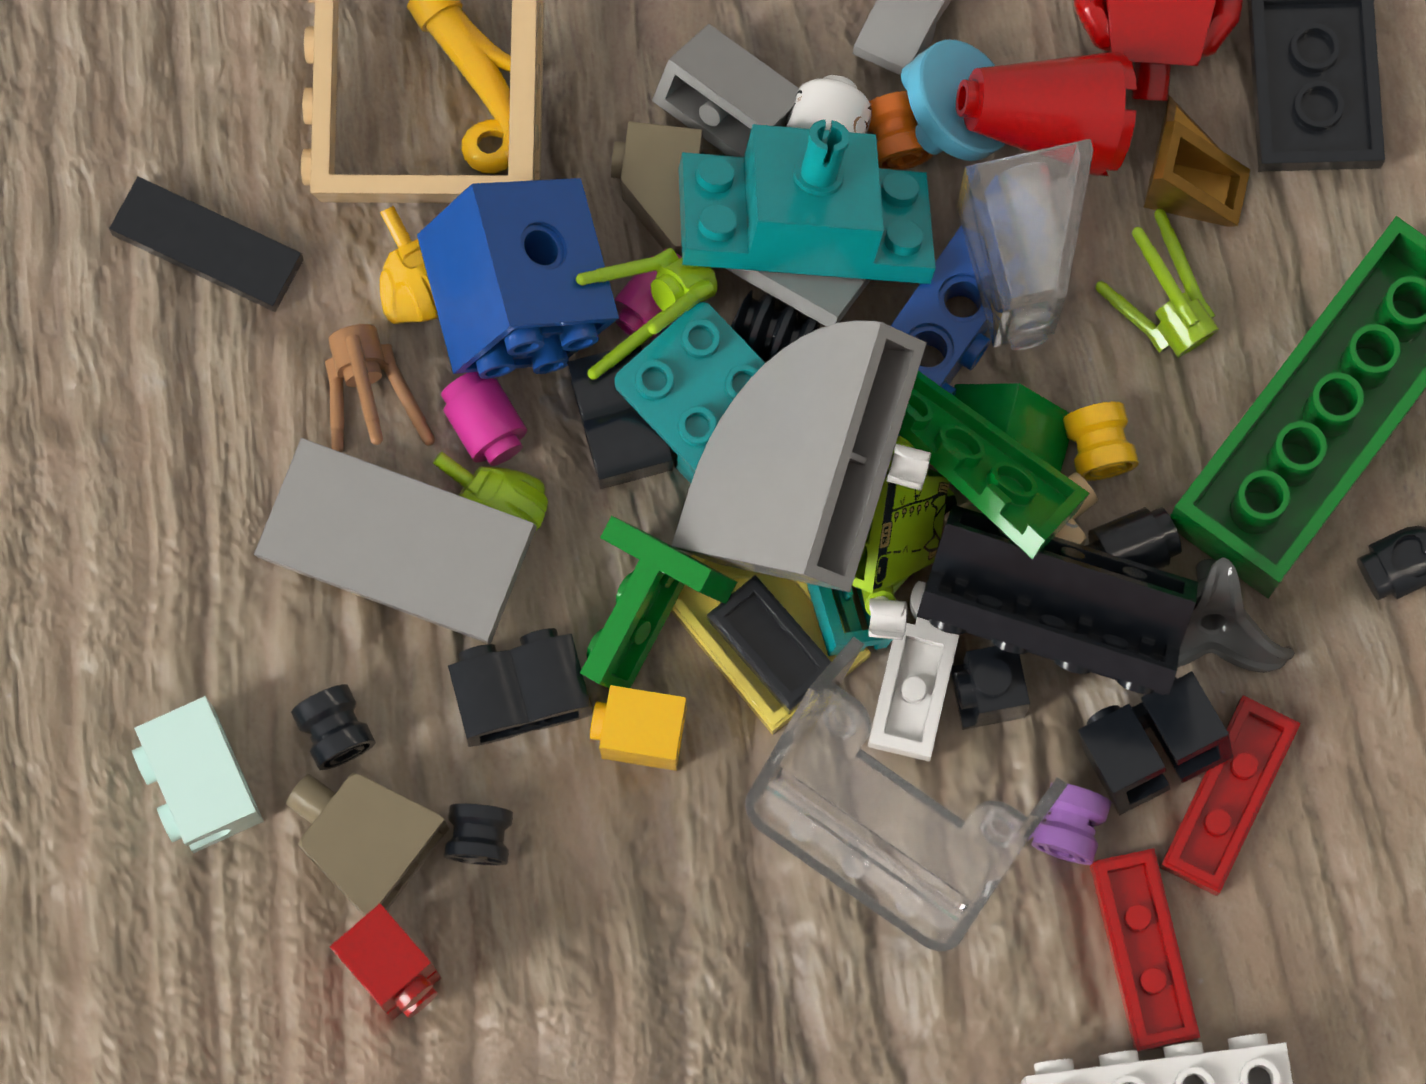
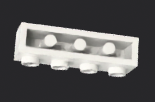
[1021,1034,1293,1084]

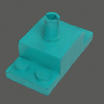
[678,120,936,284]

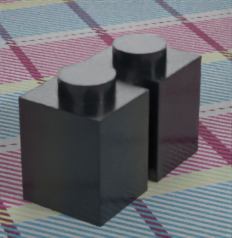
[1078,671,1233,816]

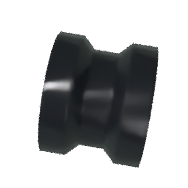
[444,803,513,866]

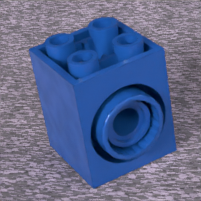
[417,178,619,379]

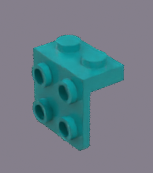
[615,302,765,484]

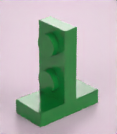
[580,516,737,688]

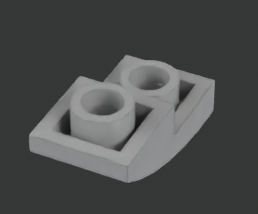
[853,0,952,75]

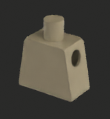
[286,772,449,916]

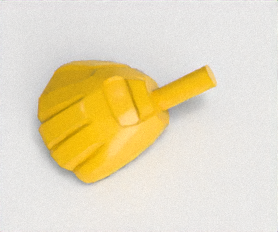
[379,205,438,324]

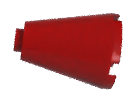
[956,52,1137,177]

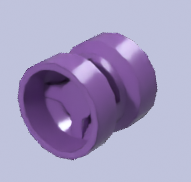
[1032,782,1112,865]

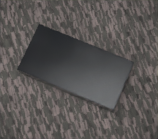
[707,575,838,714]

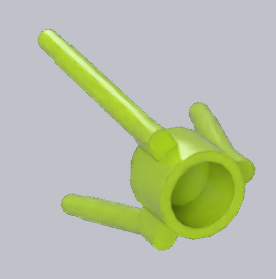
[1095,209,1219,358]
[576,248,717,380]

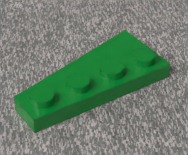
[899,371,1090,559]

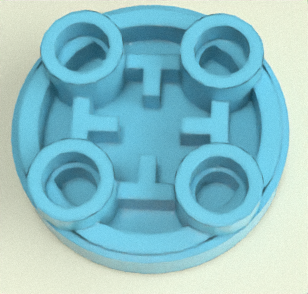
[901,39,1005,161]

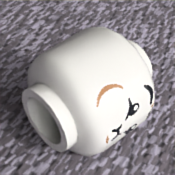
[785,75,872,134]

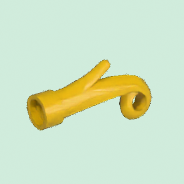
[407,0,511,173]

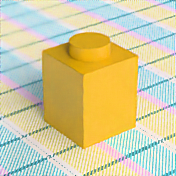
[590,685,687,771]

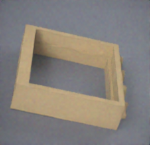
[301,0,544,203]

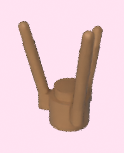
[325,324,435,452]

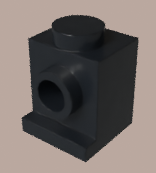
[950,646,1030,730]

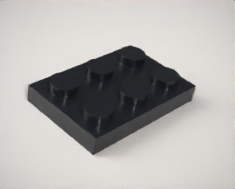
[1248,0,1385,172]

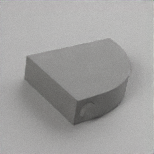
[671,320,926,592]

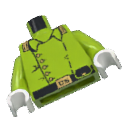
[852,436,957,640]

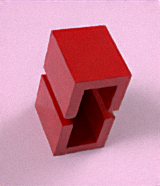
[329,903,442,1020]

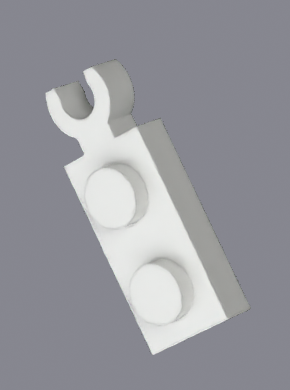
[868,581,959,762]

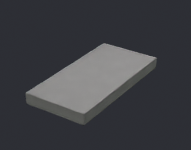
[254,438,537,644]

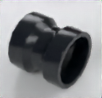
[291,684,376,770]

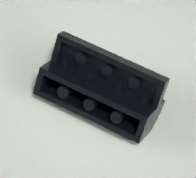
[917,504,1198,695]

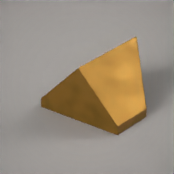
[1143,95,1251,227]

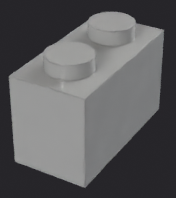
[652,24,799,157]

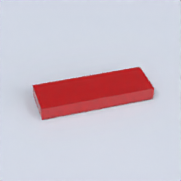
[1159,695,1301,896]
[1090,848,1200,1052]

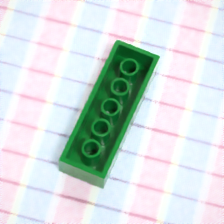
[1170,216,1426,599]

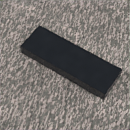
[109,176,304,312]

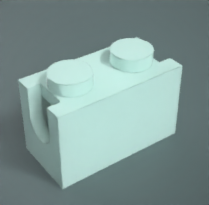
[132,696,264,853]

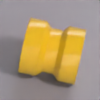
[1063,401,1139,481]

